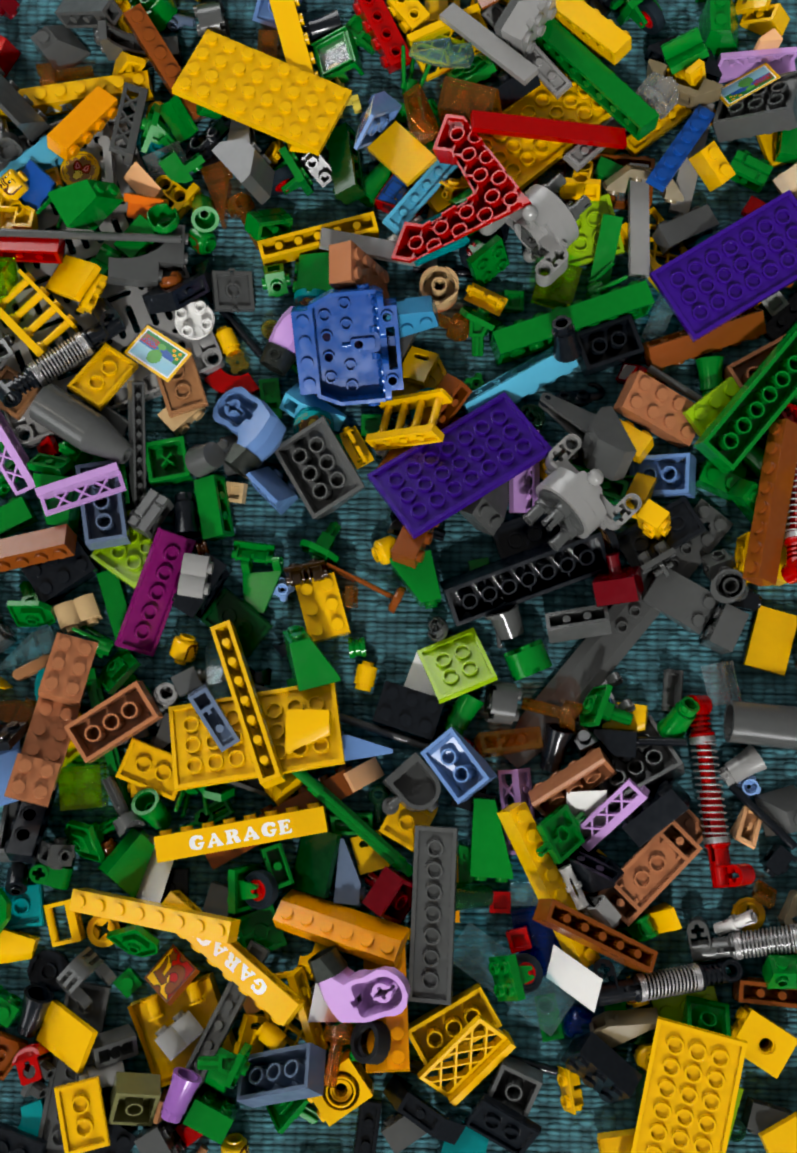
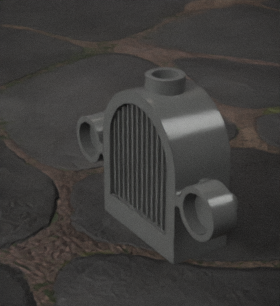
[381,752,441,815]

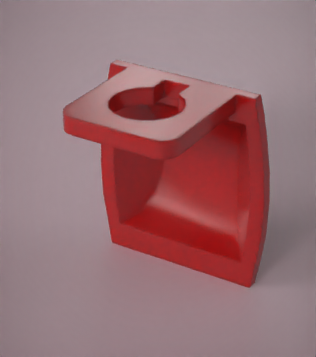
[12,1043,50,1086]

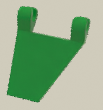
[240,557,284,613]

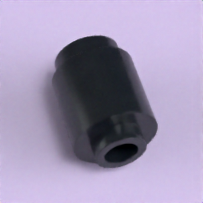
[5,862,29,896]

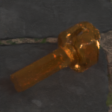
[36,62,94,86]
[227,192,259,250]
[438,313,469,342]
[521,698,583,731]
[323,1021,355,1088]

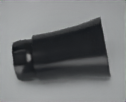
[302,9,342,43]
[552,315,582,363]
[173,492,201,539]
[540,723,574,773]
[17,984,54,1038]

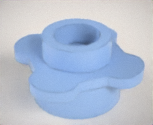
[273,577,295,602]
[736,775,761,798]

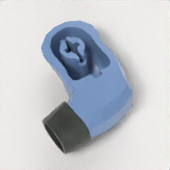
[212,387,286,479]

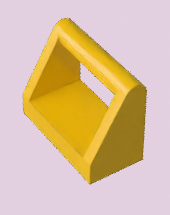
[43,898,86,947]

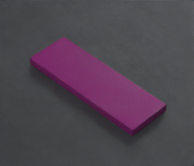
[114,527,196,657]

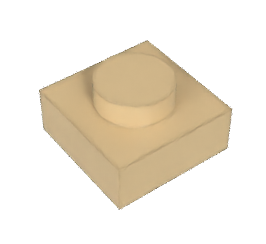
[226,481,248,504]

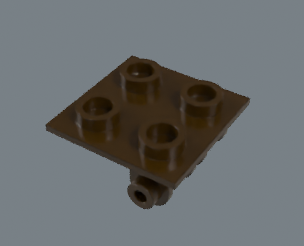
[283,559,329,586]

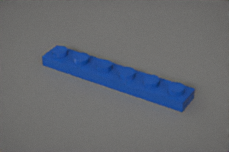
[646,104,715,193]

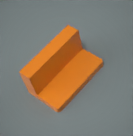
[124,193,169,219]

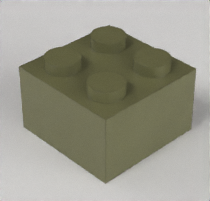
[108,1072,161,1127]

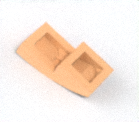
[343,757,385,793]

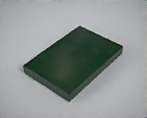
[200,588,274,658]
[291,831,341,898]

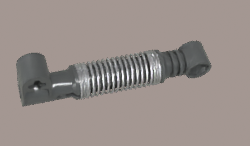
[687,916,797,963]

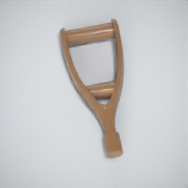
[12,654,50,681]

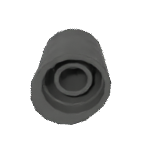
[185,439,229,478]
[710,568,749,604]
[484,604,525,649]

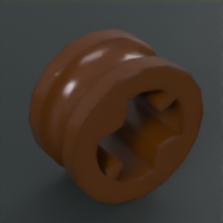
[195,539,210,556]

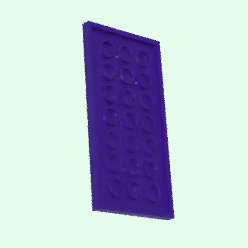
[649,190,797,342]
[367,392,552,539]

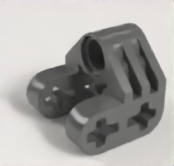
[56,946,117,1010]

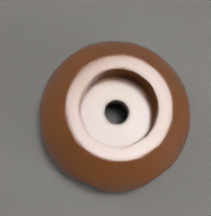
[159,271,183,290]

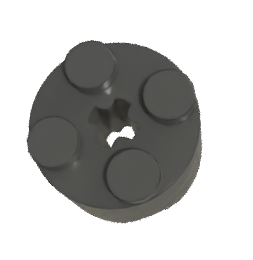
[193,0,231,39]
[484,681,522,725]

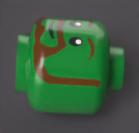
[188,227,216,255]

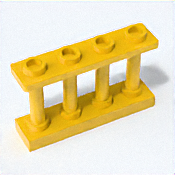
[0,269,79,358]
[365,388,453,451]

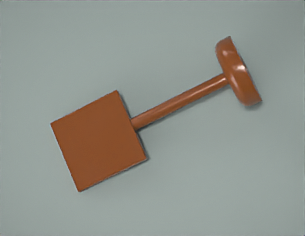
[326,562,407,614]

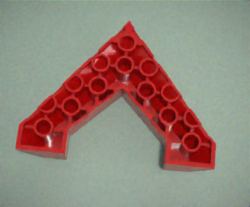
[391,114,531,263]

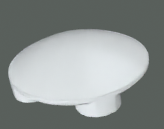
[175,301,215,340]

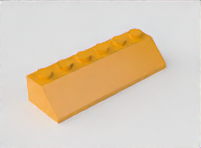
[272,889,411,969]
[363,947,410,1073]

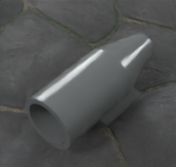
[29,384,134,464]
[723,700,797,750]

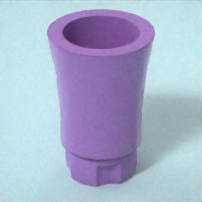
[161,1067,202,1124]

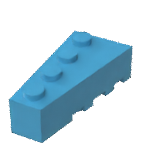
[359,295,439,346]

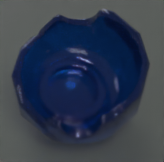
[562,1005,593,1038]

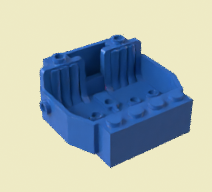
[291,283,404,406]

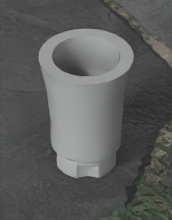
[151,682,179,713]
[718,744,767,787]
[75,1061,125,1088]

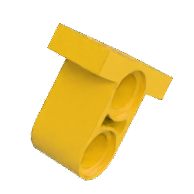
[666,59,706,90]
[560,161,601,201]
[155,175,202,220]

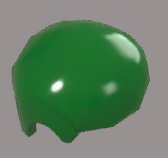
[146,203,180,234]

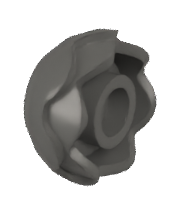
[428,617,448,642]

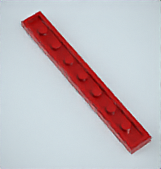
[470,110,627,149]

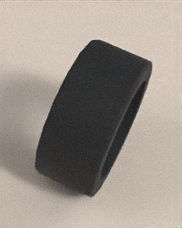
[350,1020,391,1065]

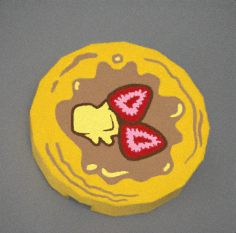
[60,151,101,185]

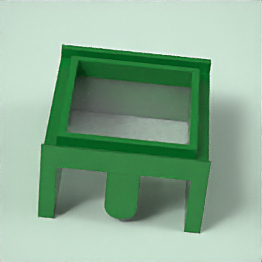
[311,26,364,83]

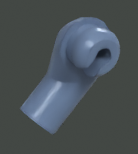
[167,14,196,31]

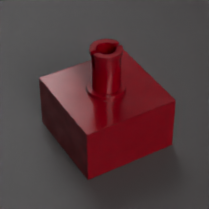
[592,552,644,607]
[362,866,413,925]

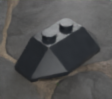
[556,846,624,894]

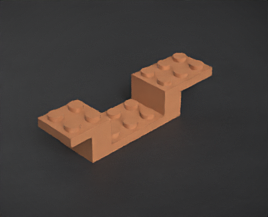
[4,632,99,807]
[589,809,705,930]

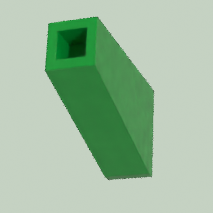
[470,797,513,882]

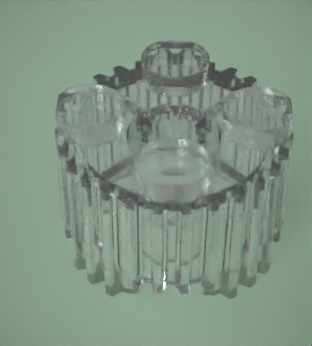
[635,71,679,120]

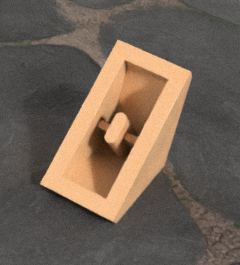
[729,805,762,850]

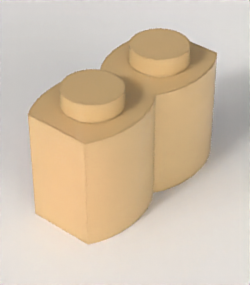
[53,593,103,634]

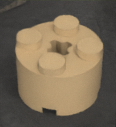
[419,265,459,313]

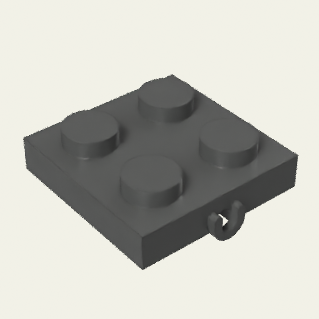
[211,268,255,313]

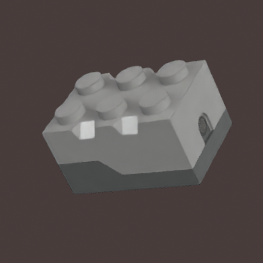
[494,0,557,58]

